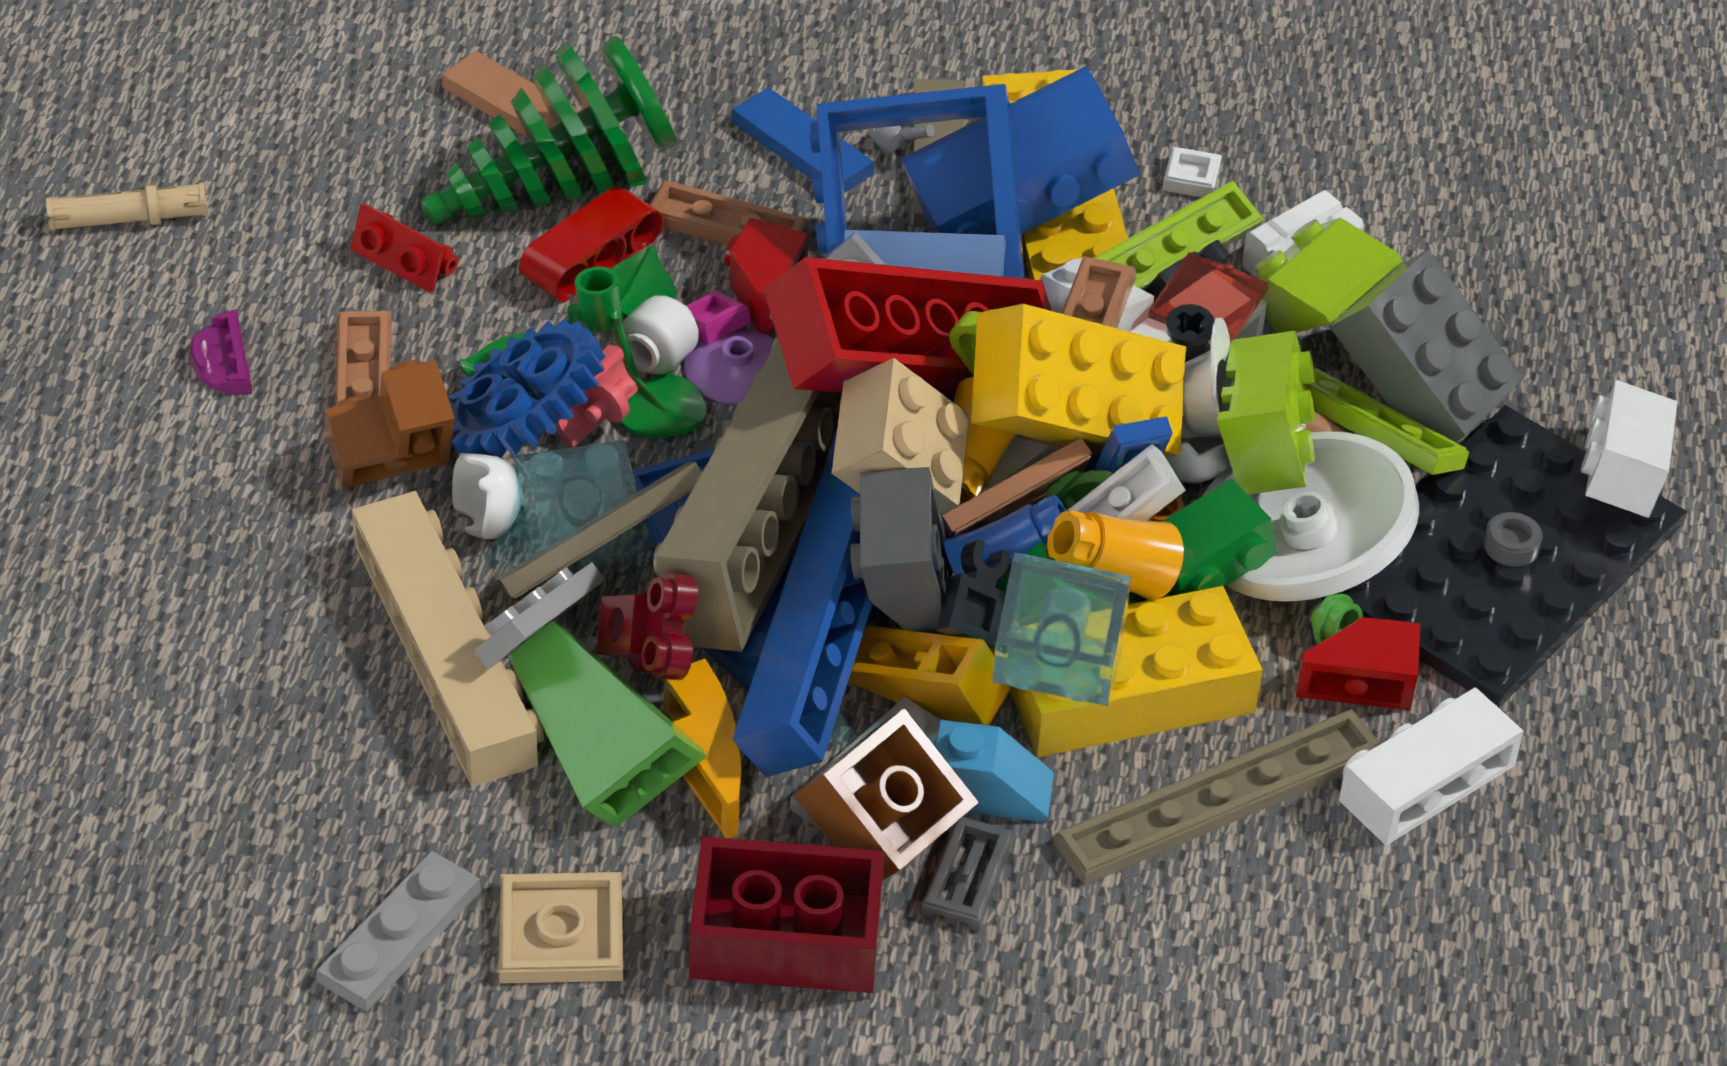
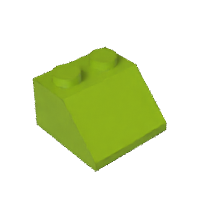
[1244,218,1403,333]

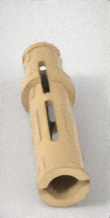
[46,182,208,231]

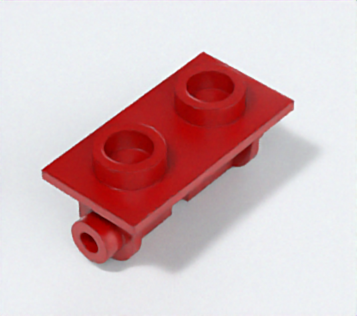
[350,203,459,293]

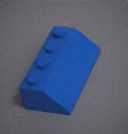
[900,66,1140,235]

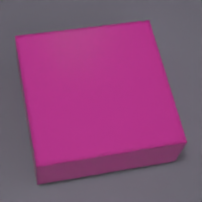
[686,290,751,345]

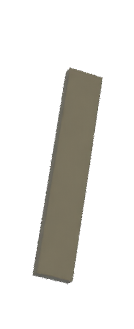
[1053,709,1381,886]

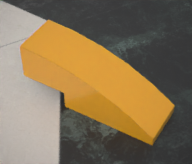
[664,658,741,838]

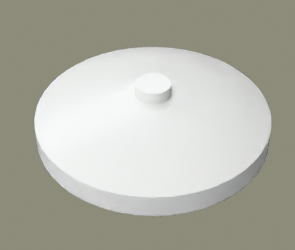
[1203,431,1419,601]

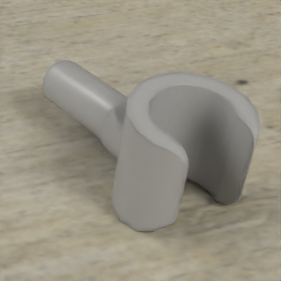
[869,125,935,155]

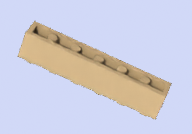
[352,491,544,787]

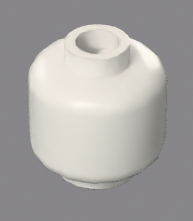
[622,295,699,375]

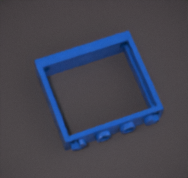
[809,84,1025,279]

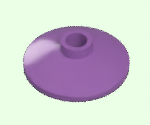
[684,329,774,406]

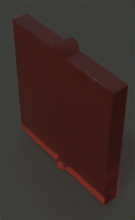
[1148,252,1269,343]

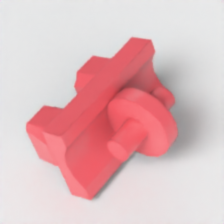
[555,345,638,448]

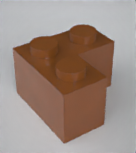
[324,360,455,489]

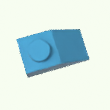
[936,720,1054,823]

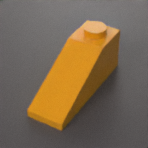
[848,626,1013,726]

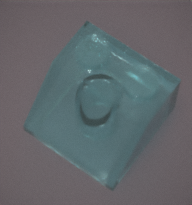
[514,440,646,578]
[992,552,1132,706]

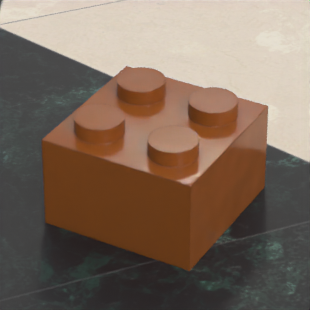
[794,708,979,880]

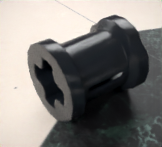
[1165,304,1215,363]

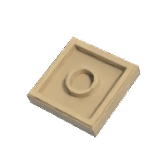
[499,872,623,983]

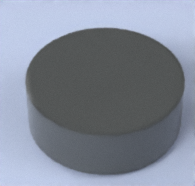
[1484,512,1543,567]

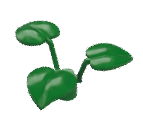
[460,246,707,438]

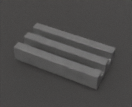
[921,817,1014,932]

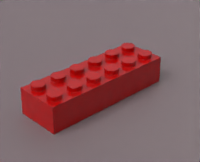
[763,257,1052,398]

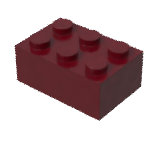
[689,836,885,993]

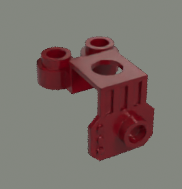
[596,572,698,681]

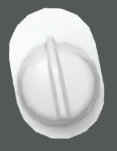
[1181,317,1231,439]

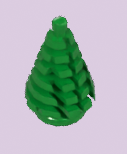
[421,35,677,225]

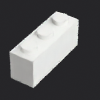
[1580,380,1677,518]
[1339,687,1523,845]

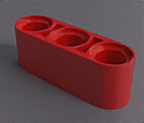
[519,186,664,302]

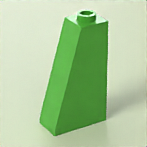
[508,621,706,827]

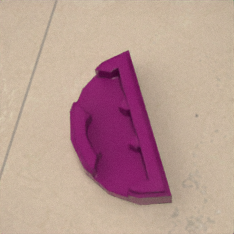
[190,309,252,394]

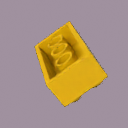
[971,304,1186,457]
[1002,586,1263,758]

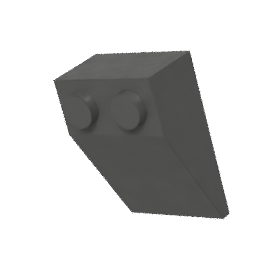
[851,467,954,635]

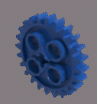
[448,319,605,458]

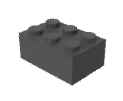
[1330,249,1524,442]

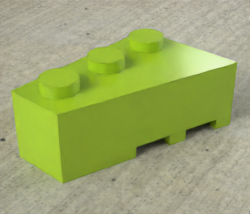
[1217,331,1315,495]

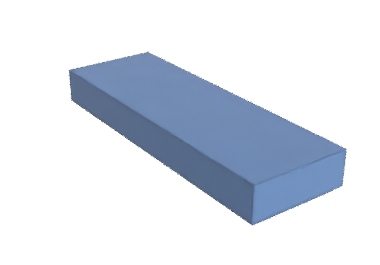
[844,230,1006,276]

